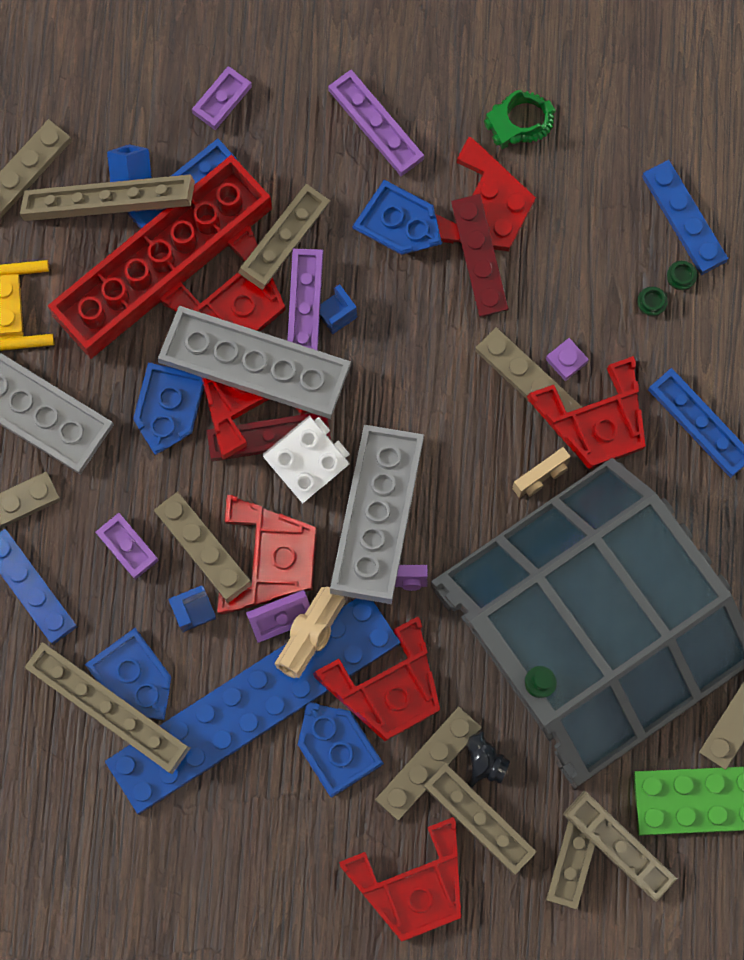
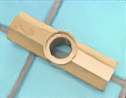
[274,586,346,678]

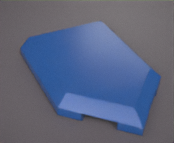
[352,180,442,255]
[133,362,204,455]
[85,628,172,720]
[297,702,384,798]

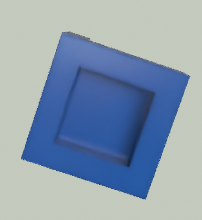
[107,144,152,182]
[320,284,357,334]
[168,585,216,632]

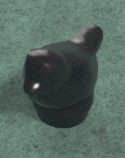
[467,731,510,788]

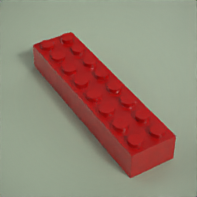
[47,154,272,359]

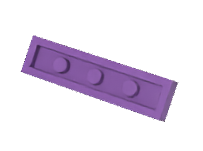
[328,70,424,177]
[287,248,323,351]

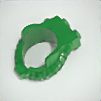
[484,90,556,149]

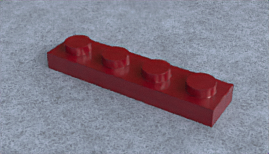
[451,194,509,318]
[206,413,331,462]

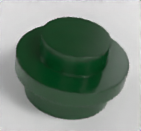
[667,261,697,290]
[637,287,668,316]
[525,666,557,698]

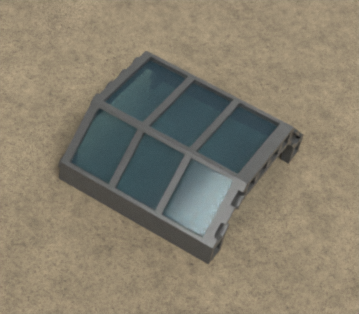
[431,458,744,790]

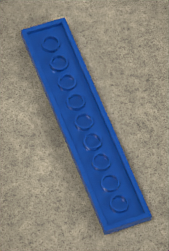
[105,598,401,815]

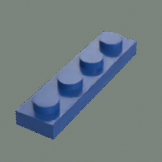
[127,138,237,229]
[642,160,728,275]
[648,368,744,478]
[0,529,77,645]

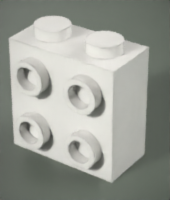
[263,415,350,504]

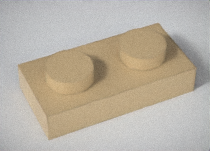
[512,447,571,498]

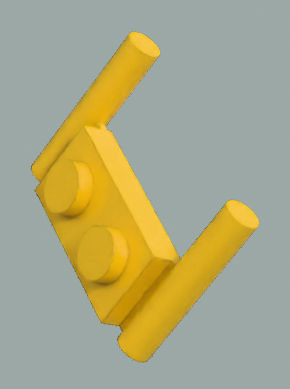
[0,260,55,351]

